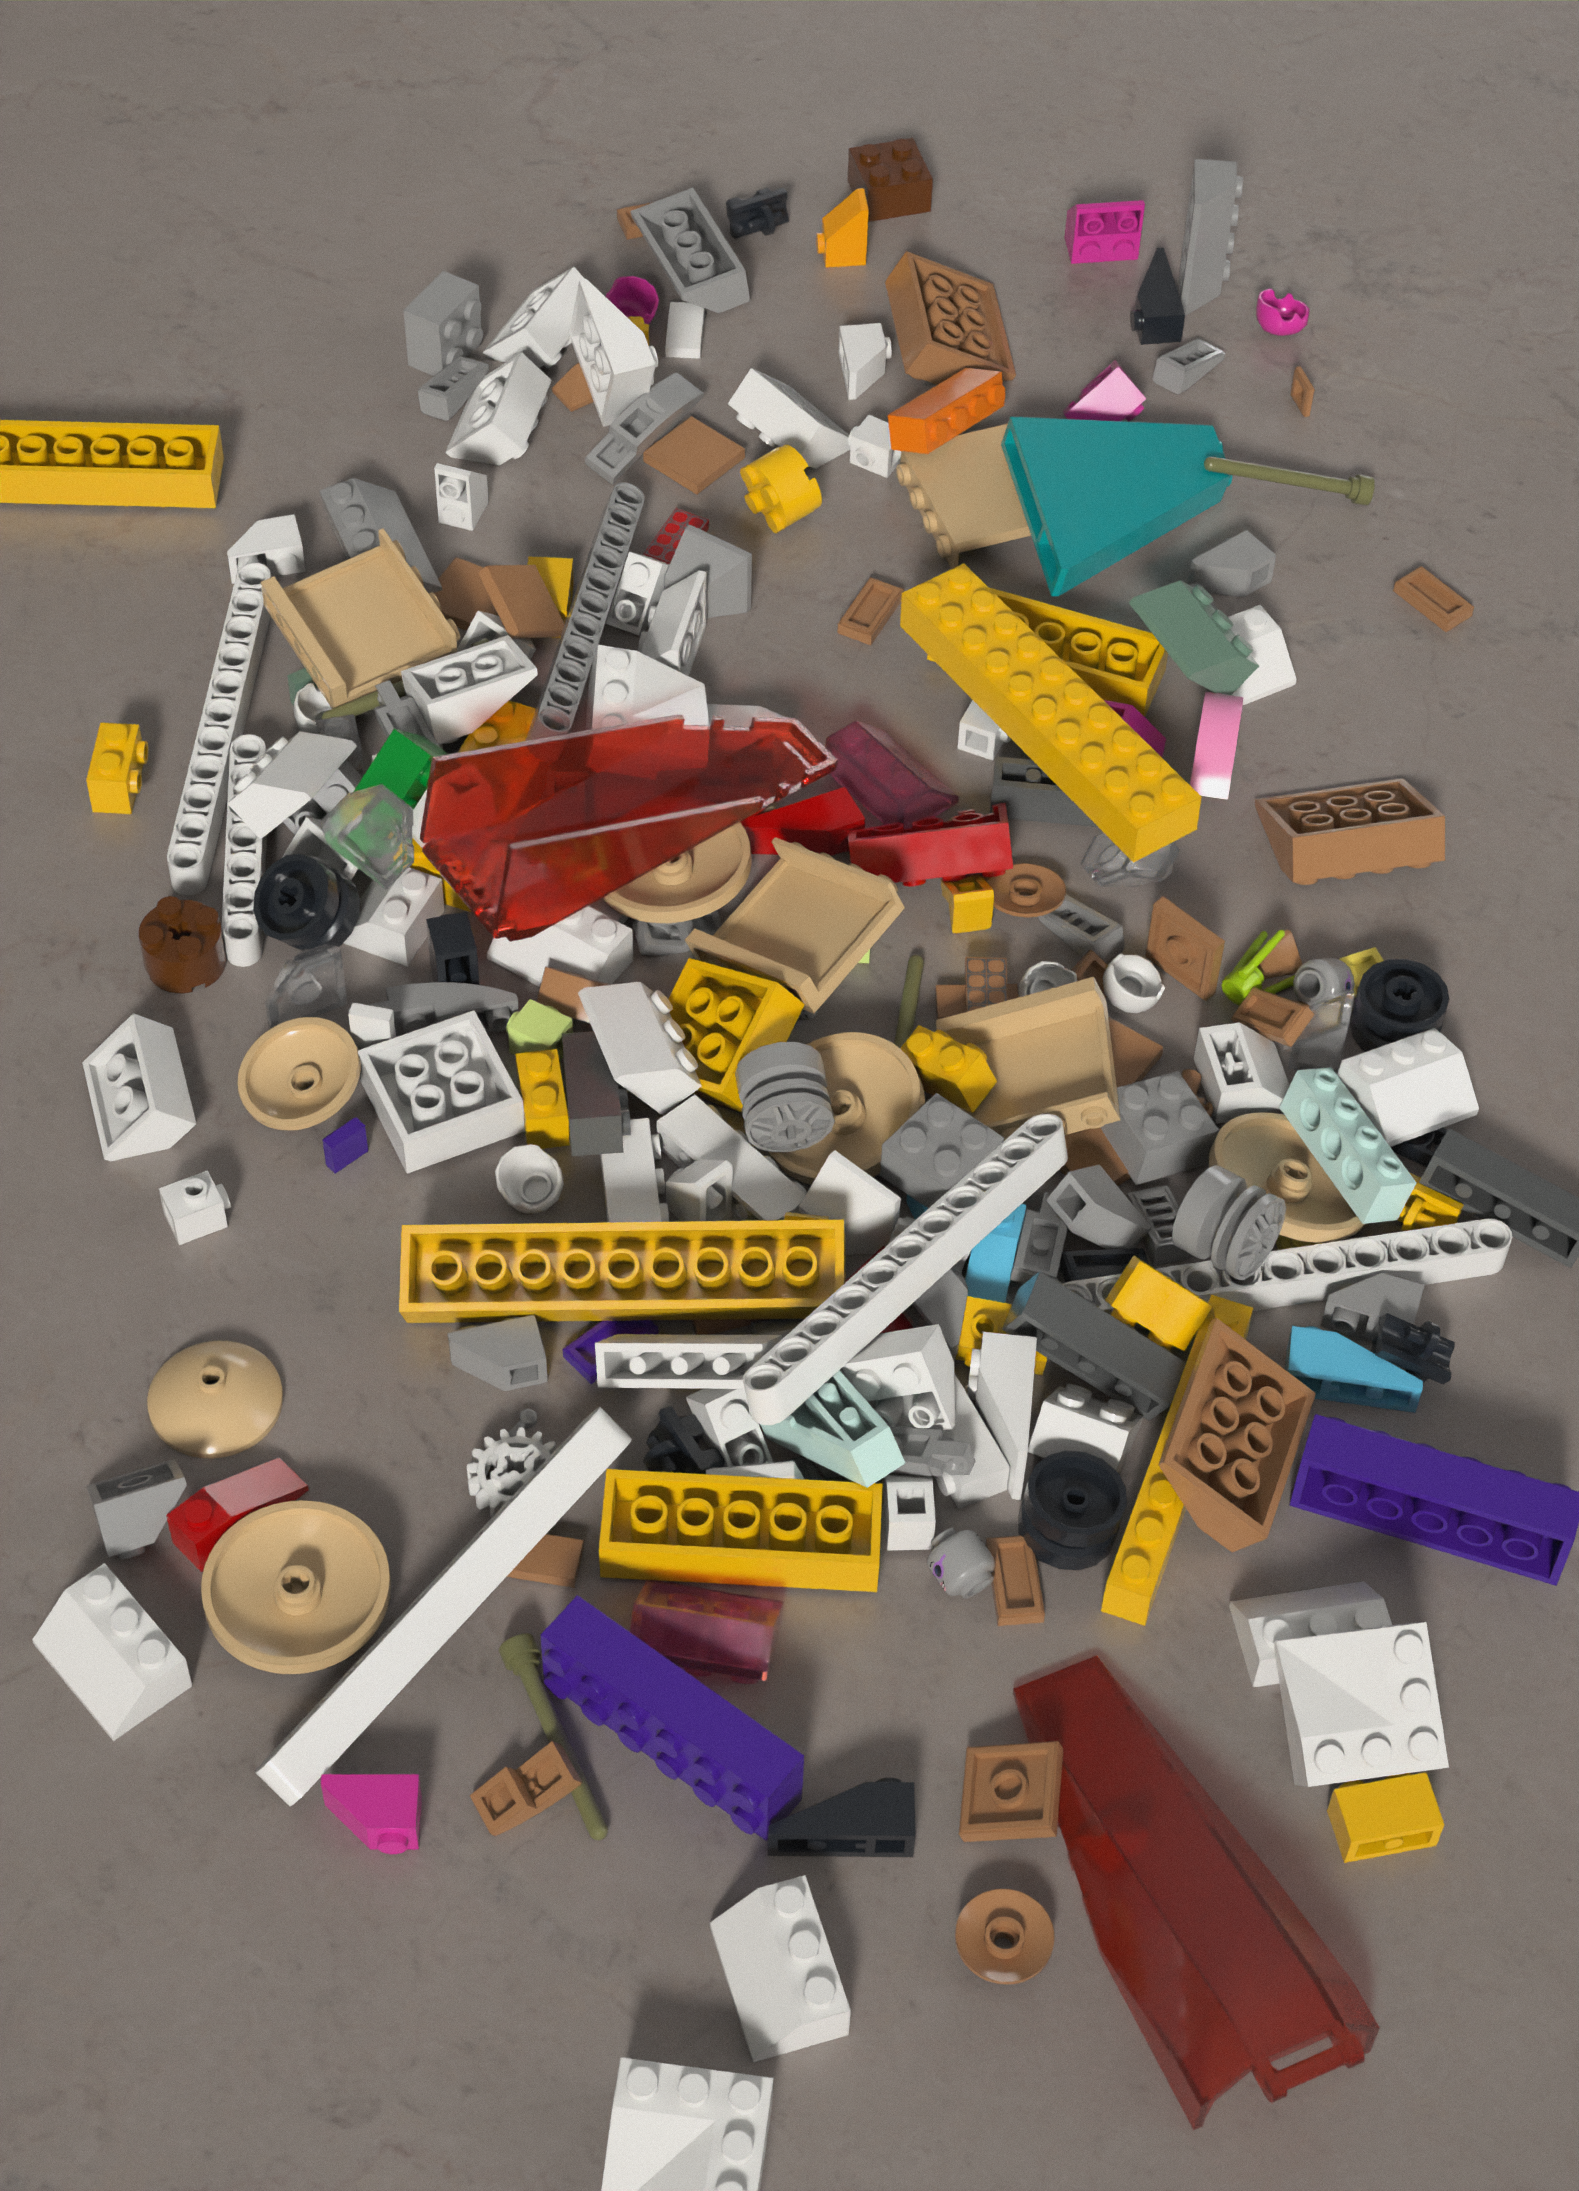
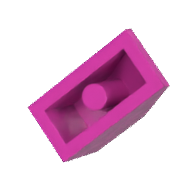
[321,1774,422,1854]

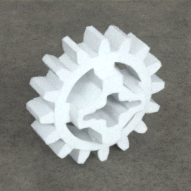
[467,1427,556,1518]

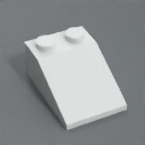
[401,635,538,745]
[967,1332,1037,1500]

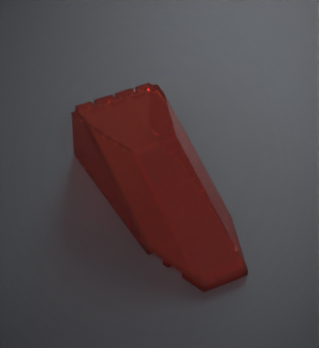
[419,715,838,942]

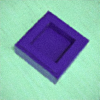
[322,1117,368,1174]

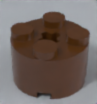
[139,896,226,994]

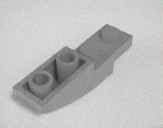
[585,372,704,485]
[348,982,519,1037]

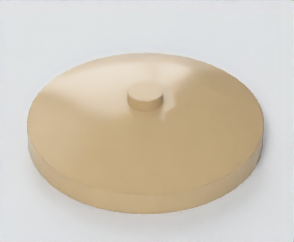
[591,800,752,923]
[768,1032,925,1185]
[1209,1112,1365,1243]
[201,1501,391,1674]

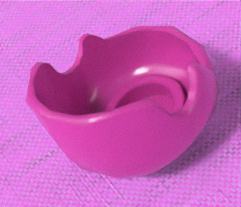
[605,276,659,324]
[1256,288,1310,336]

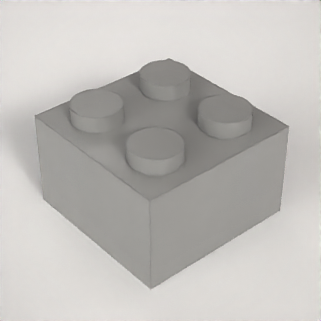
[403,271,483,376]
[1100,1071,1219,1185]
[880,1093,1004,1209]

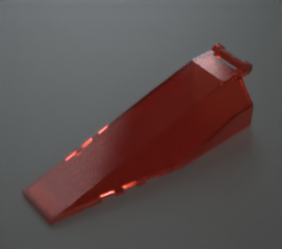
[1013,1655,1380,2130]

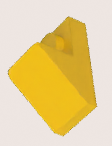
[940,874,994,934]

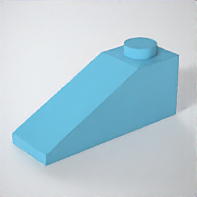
[965,1204,1027,1303]
[1285,1326,1423,1413]

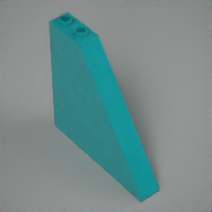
[1001,417,1233,596]

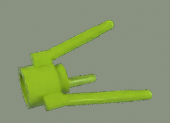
[1221,930,1295,1006]

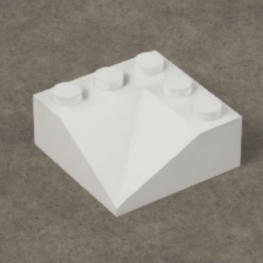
[569,279,658,427]
[583,645,709,779]
[358,1010,525,1174]
[1273,1622,1449,1787]
[601,2057,773,2191]

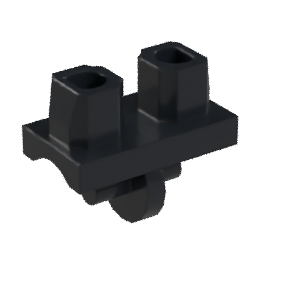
[726,187,789,239]
[1371,1313,1455,1385]
[643,1406,725,1474]

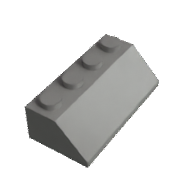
[1179,159,1243,316]
[630,187,750,313]
[319,478,443,593]

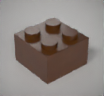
[847,138,933,222]

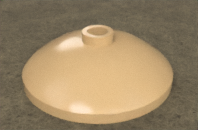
[238,1017,361,1130]
[147,1341,283,1459]

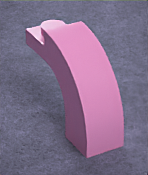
[1190,691,1244,799]

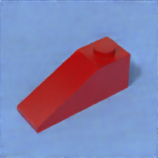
[739,787,865,856]
[166,1458,309,1573]

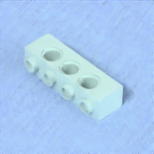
[1279,1067,1417,1224]

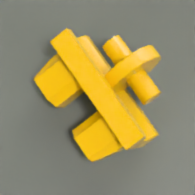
[1397,1172,1464,1231]

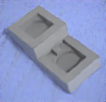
[632,910,722,955]

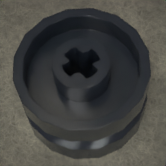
[253,854,360,955]
[1350,959,1450,1052]
[1018,1451,1127,1570]

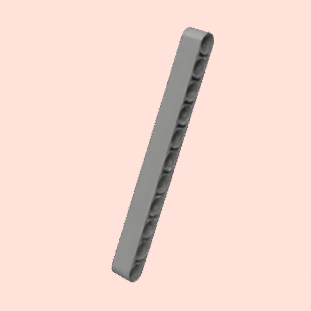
[525,482,645,759]

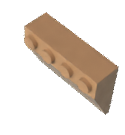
[885,251,1016,384]
[1255,778,1445,885]
[1158,1318,1316,1552]

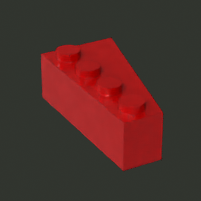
[848,803,1014,887]

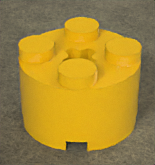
[740,444,822,533]

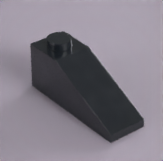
[1130,247,1185,345]
[768,1777,916,1857]

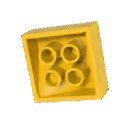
[668,958,805,1112]

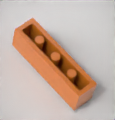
[888,368,1006,454]

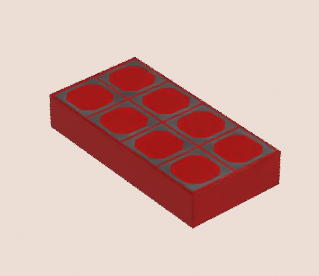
[643,508,709,564]

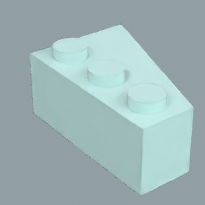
[760,1370,905,1488]

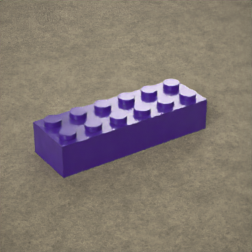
[1289,1414,1579,1586]
[540,1595,804,1841]

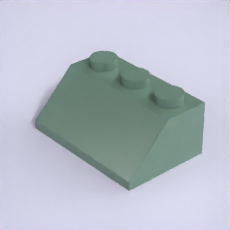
[1129,580,1259,695]

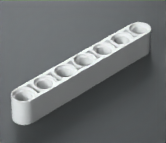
[222,734,267,967]

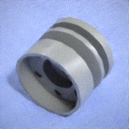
[735,1042,835,1152]
[1172,1165,1286,1280]

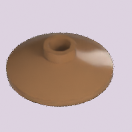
[987,863,1066,917]
[955,1889,1055,1984]

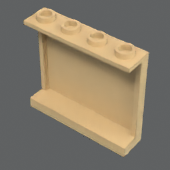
[896,424,1031,569]
[260,528,460,709]
[685,837,905,1014]
[936,977,1121,1141]

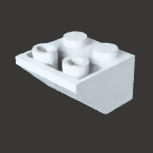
[1194,1022,1289,1124]
[842,1324,955,1431]
[1028,1384,1144,1475]

